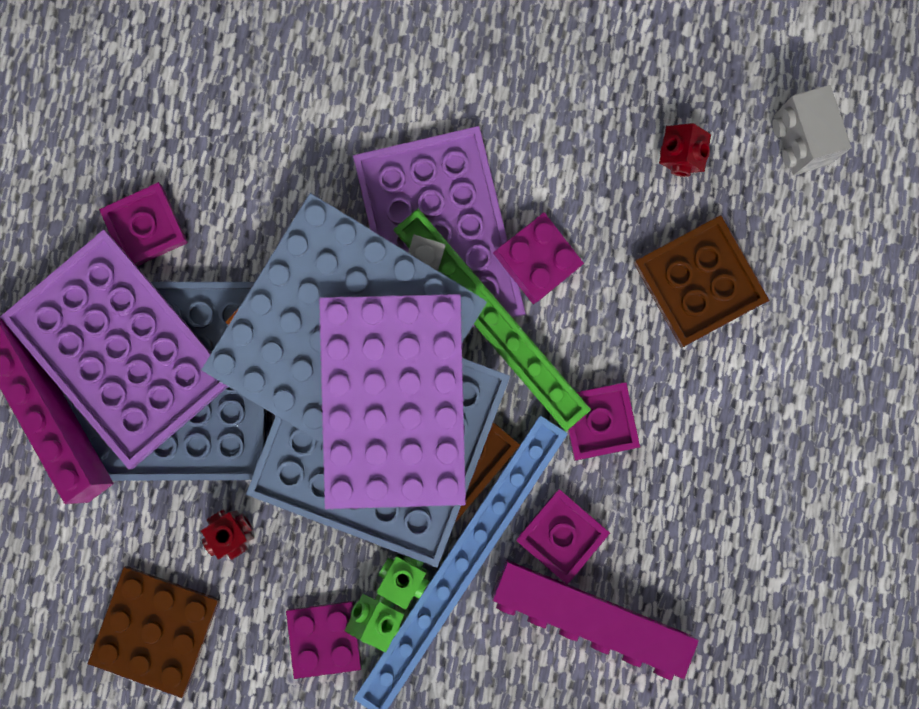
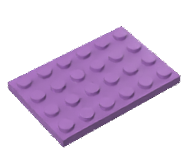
[353,126,526,328]
[0,230,228,469]
[319,295,466,509]

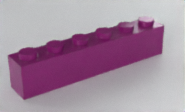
[0,318,114,504]
[492,560,699,681]

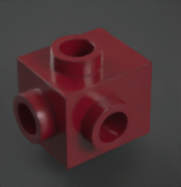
[659,123,711,177]
[201,509,254,560]

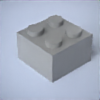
[772,85,852,176]

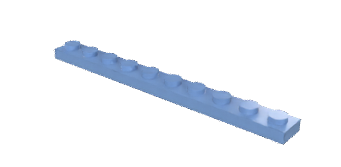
[354,415,568,709]

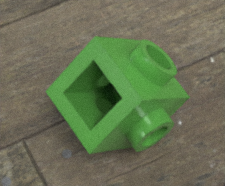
[376,554,429,610]
[344,594,404,652]

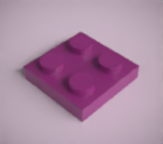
[99,182,188,266]
[493,212,584,304]
[567,382,640,461]
[515,489,610,585]
[286,601,362,679]

